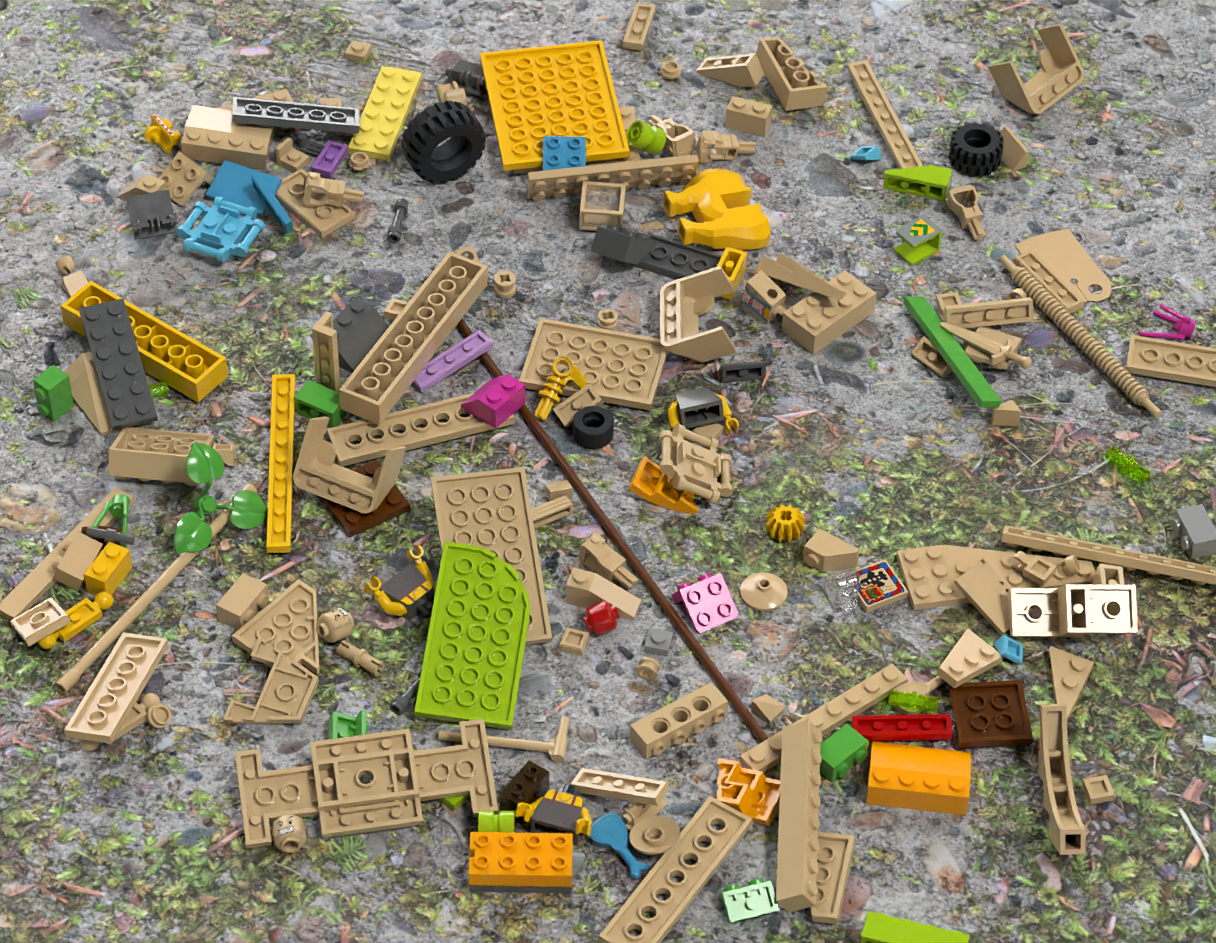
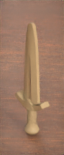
[941,322,1032,369]

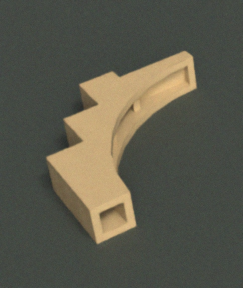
[1038,704,1086,855]

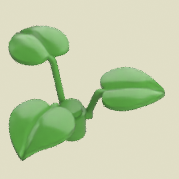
[174,442,268,553]

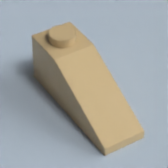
[696,53,765,87]
[566,567,641,620]

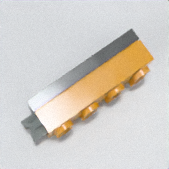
[469,832,585,894]

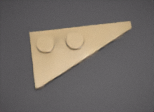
[1048,646,1094,722]

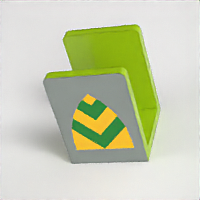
[894,214,942,266]

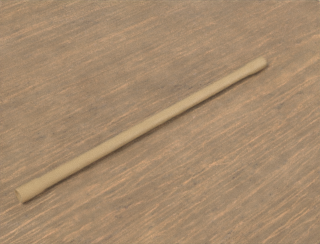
[55,483,257,694]

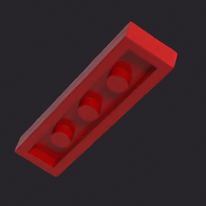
[851,714,953,741]

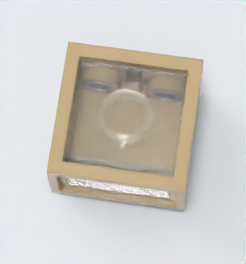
[579,181,626,231]

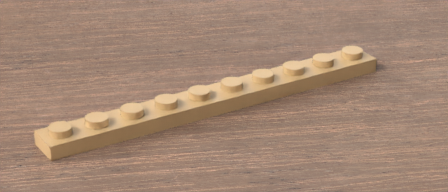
[1001,525,1216,585]

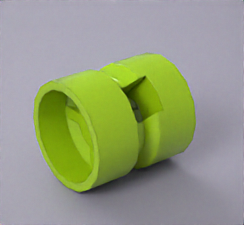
[626,120,666,155]
[478,810,515,833]

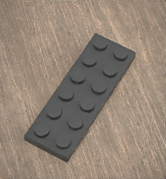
[232,97,360,135]
[79,298,158,431]

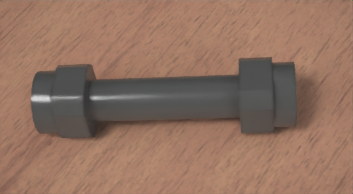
[387,198,409,243]
[390,669,422,715]

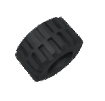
[949,122,1004,177]

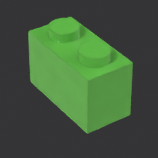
[33,365,74,422]
[294,380,347,428]
[820,724,868,783]

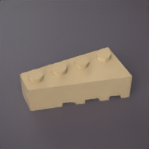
[756,36,828,111]

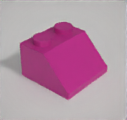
[461,374,525,429]

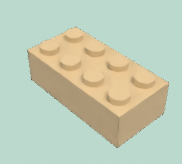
[782,270,877,355]

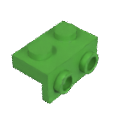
[329,710,369,739]

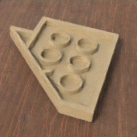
[232,579,320,674]

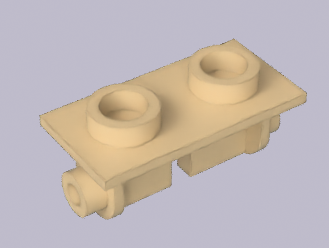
[620,799,668,831]

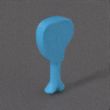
[590,813,649,879]

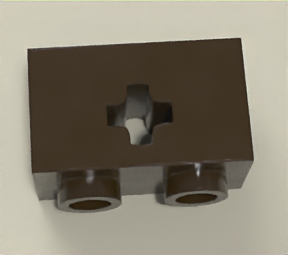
[500,760,549,823]

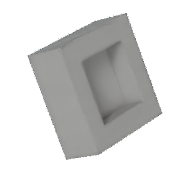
[644,628,673,657]

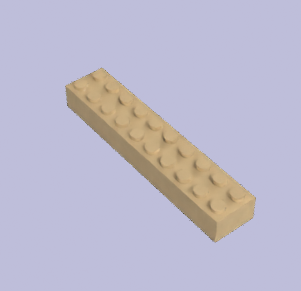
[339,251,488,425]

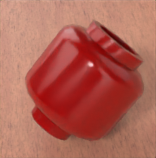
[583,601,620,636]

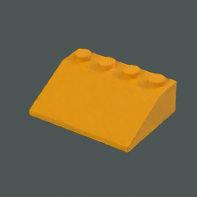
[866,741,971,815]

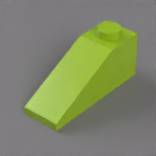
[883,165,953,202]

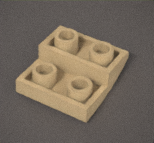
[965,326,1022,370]

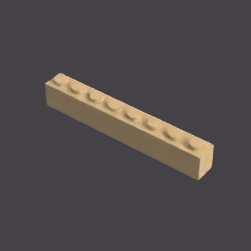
[776,720,822,913]

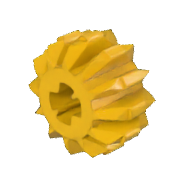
[766,503,805,543]

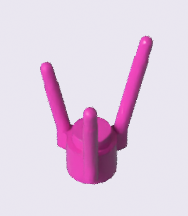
[1139,304,1196,341]

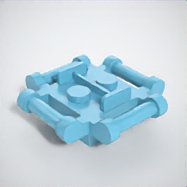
[176,196,265,262]

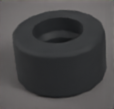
[573,406,614,449]

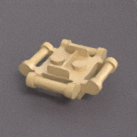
[659,424,733,504]

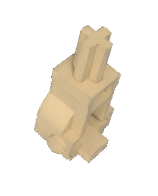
[648,115,697,157]
[696,131,756,163]
[302,172,363,207]
[945,185,986,241]
[578,531,639,589]

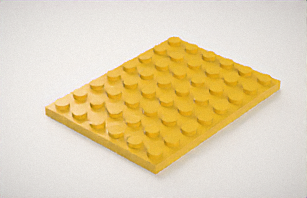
[480,40,630,171]

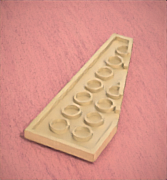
[896,545,1096,611]

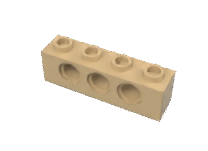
[630,682,728,760]

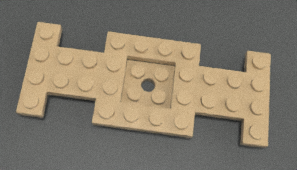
[235,719,498,849]

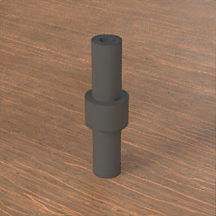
[86,526,135,545]

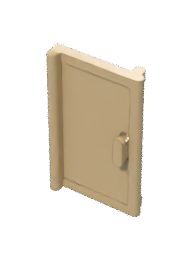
[954,557,1033,636]

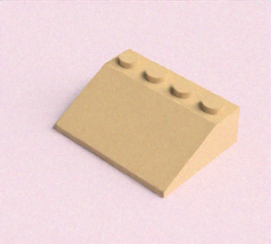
[182,105,275,170]
[108,427,215,486]

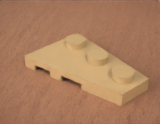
[937,628,1003,689]

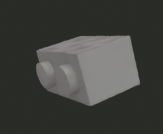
[1172,504,1216,559]

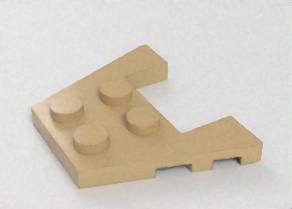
[223,637,319,724]

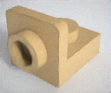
[276,137,310,172]

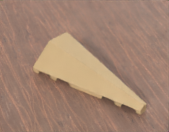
[755,253,847,300]

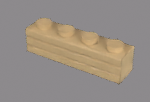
[531,495,573,529]

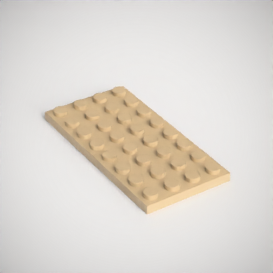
[431,467,552,645]

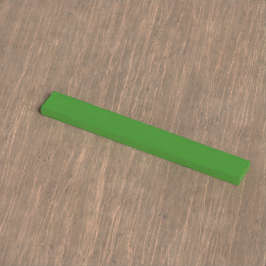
[903,296,1001,408]

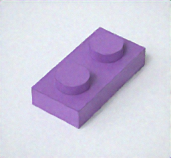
[311,140,348,178]

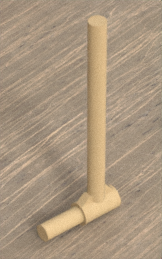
[438,716,570,763]

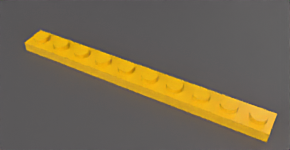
[267,374,295,553]

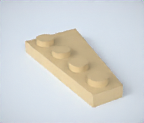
[811,832,855,924]

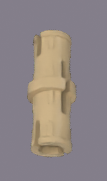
[337,640,385,676]

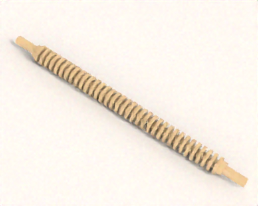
[999,255,1162,418]

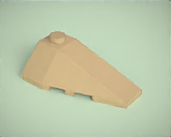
[64,352,123,436]

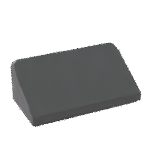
[719,361,766,382]

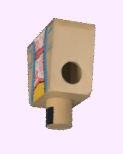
[740,270,787,324]

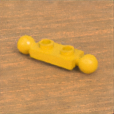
[37,591,114,649]

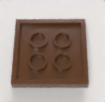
[319,460,411,538]
[948,680,1033,748]

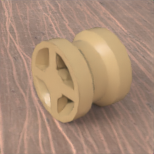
[494,270,516,298]

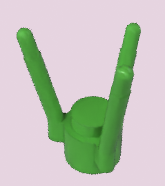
[92,494,130,548]

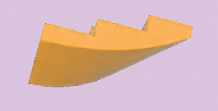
[628,456,698,515]
[717,758,780,827]

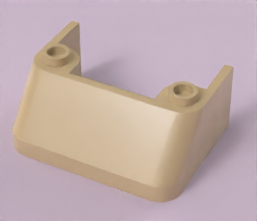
[988,24,1084,115]
[660,266,736,362]
[293,416,406,513]

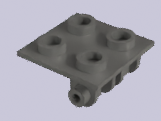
[443,59,486,97]
[126,189,177,240]

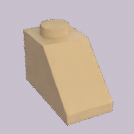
[119,174,166,202]
[803,528,859,572]

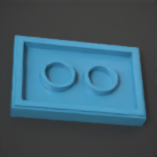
[206,160,282,217]

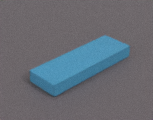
[251,172,293,234]

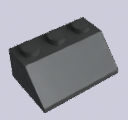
[333,298,389,373]

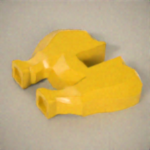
[662,168,771,250]

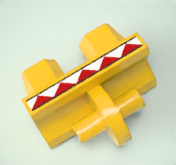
[144,114,182,153]

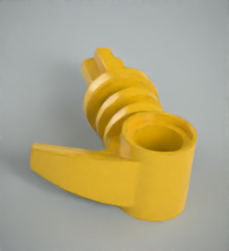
[534,356,587,421]

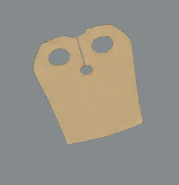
[1015,229,1111,302]

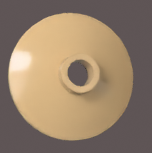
[740,572,788,611]
[629,816,680,855]

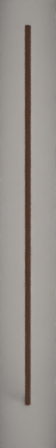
[425,276,768,743]

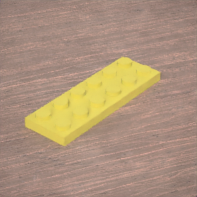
[348,66,422,161]

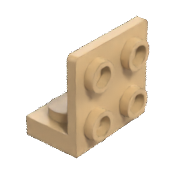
[158,151,214,207]

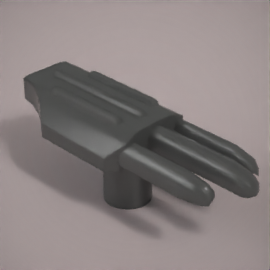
[281,133,325,156]

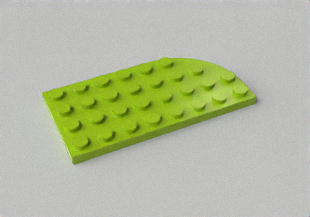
[414,541,530,730]

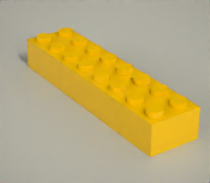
[61,281,228,403]

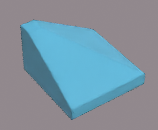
[850,146,882,160]
[994,635,1023,665]

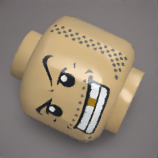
[317,608,354,643]
[272,814,307,853]

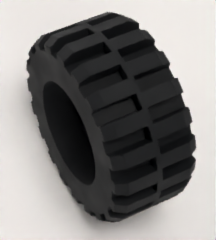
[401,101,486,183]

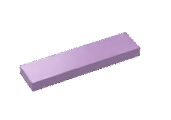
[412,330,493,393]

